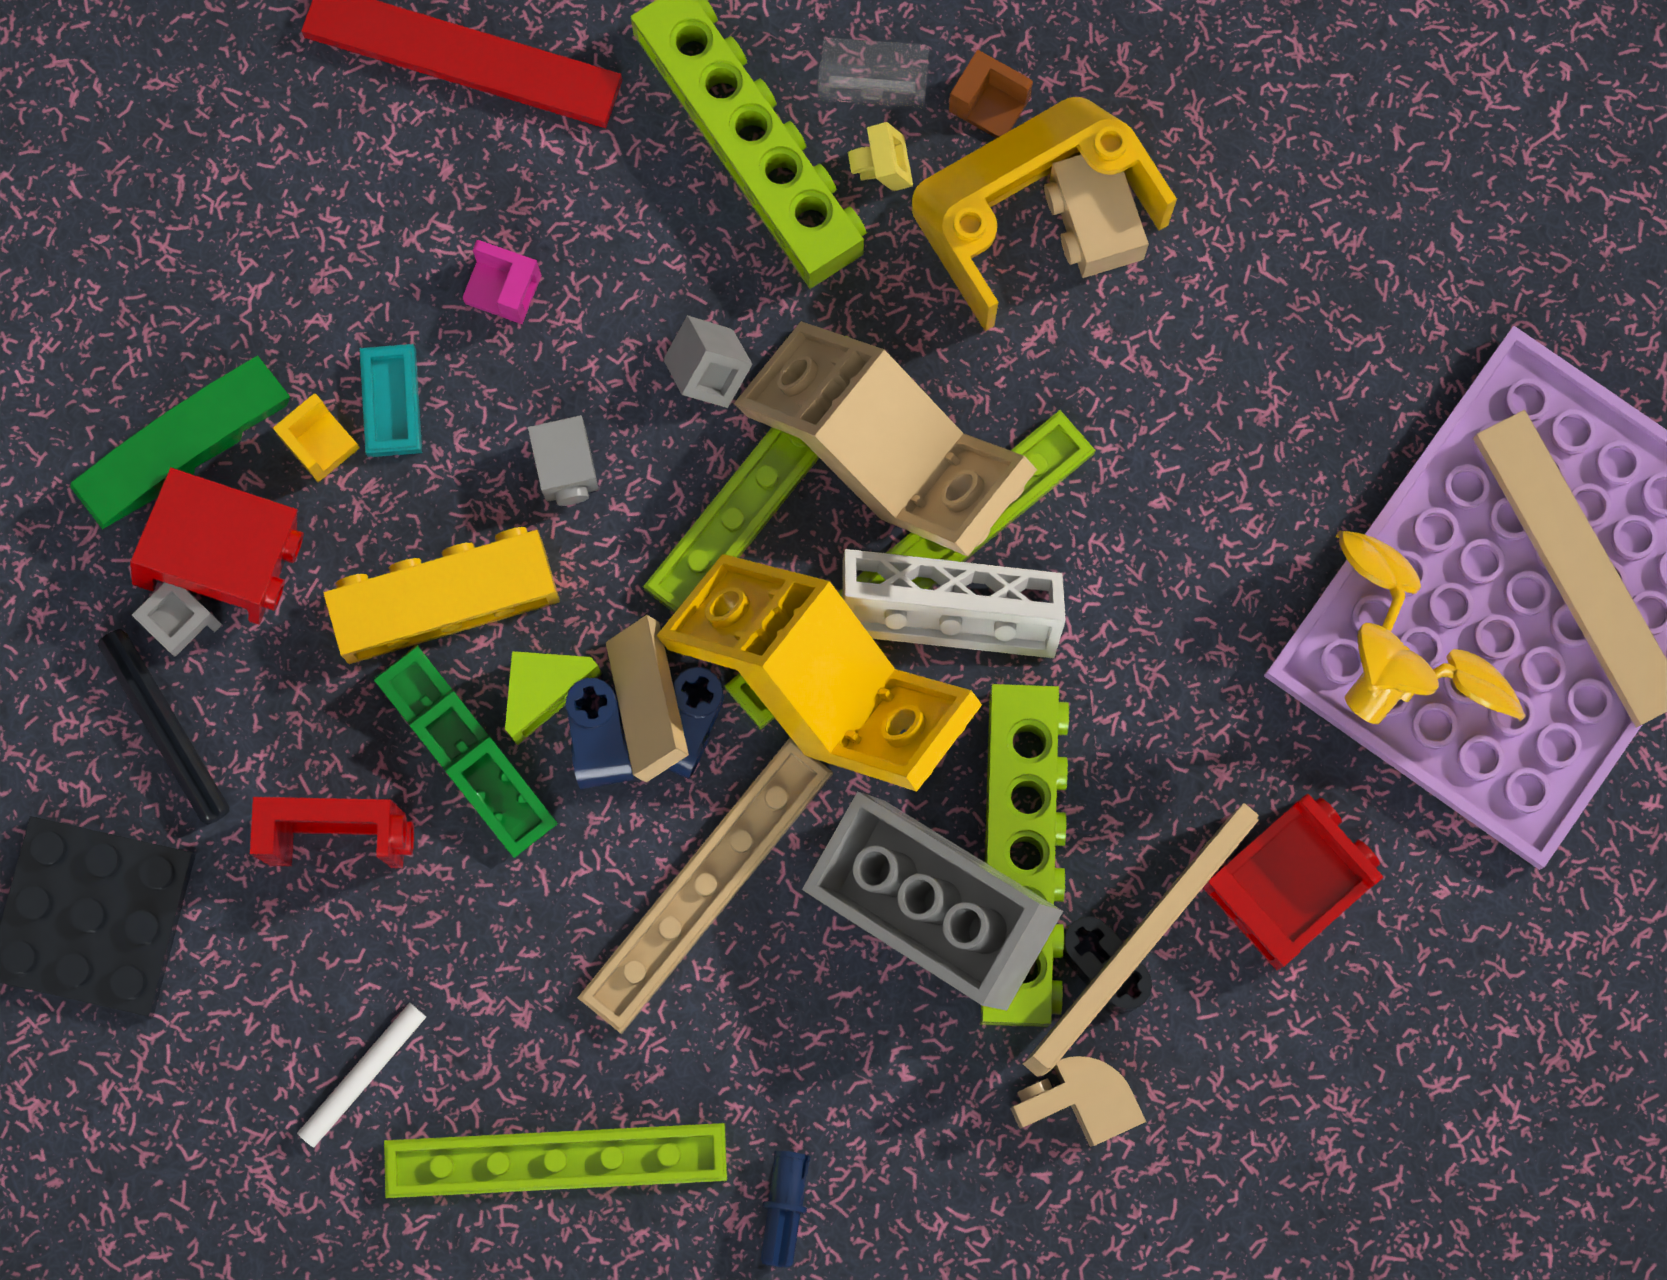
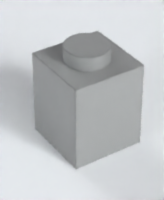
[528,415,599,506]

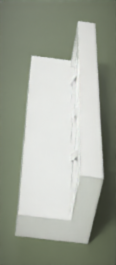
[842,549,1066,658]

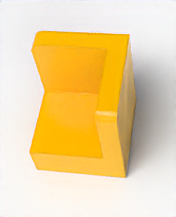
[273,394,360,483]

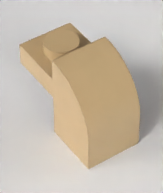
[1010,1056,1146,1147]

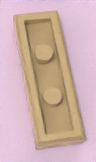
[606,615,689,782]

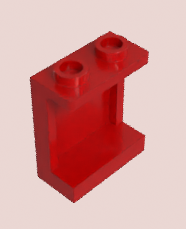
[130,467,304,625]
[1203,793,1383,971]
[250,797,414,868]

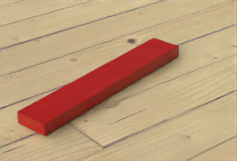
[301,0,623,129]

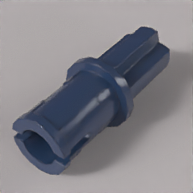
[761,1151,811,1268]

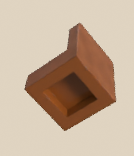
[949,49,1033,138]

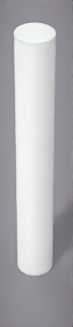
[297,1002,426,1148]

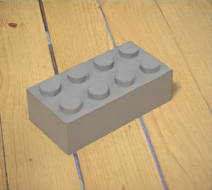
[802,791,1063,1011]

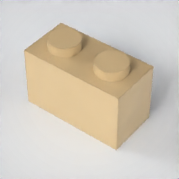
[1044,155,1149,278]

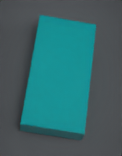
[359,344,422,457]

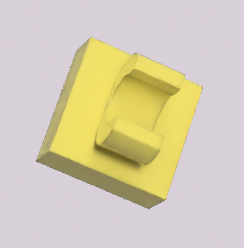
[848,122,913,191]

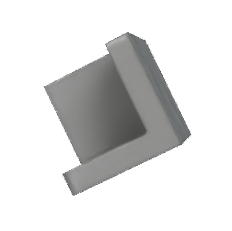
[664,315,752,408]
[132,582,222,657]

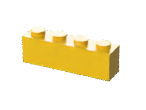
[323,527,560,664]

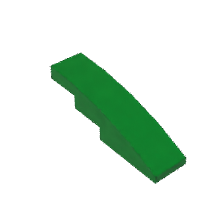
[70,355,290,530]
[373,645,558,858]

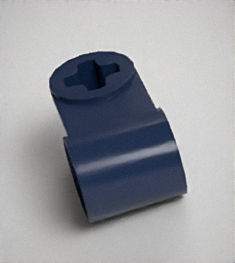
[668,667,724,779]
[566,678,636,789]

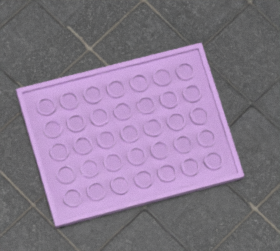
[1264,326,1667,870]

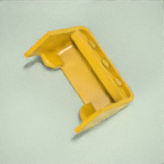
[912,97,1177,331]

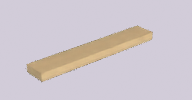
[1473,409,1667,728]
[577,738,833,1034]
[1023,803,1259,1077]

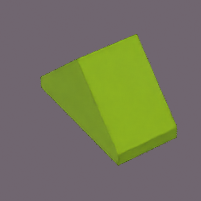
[505,651,602,745]

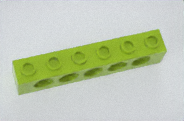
[630,0,867,289]
[980,684,1069,1027]

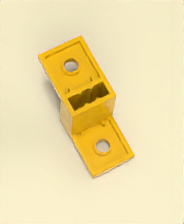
[656,554,982,792]

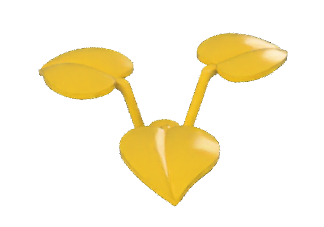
[1336,531,1526,724]

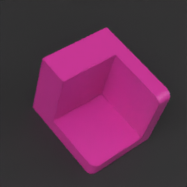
[463,240,542,324]

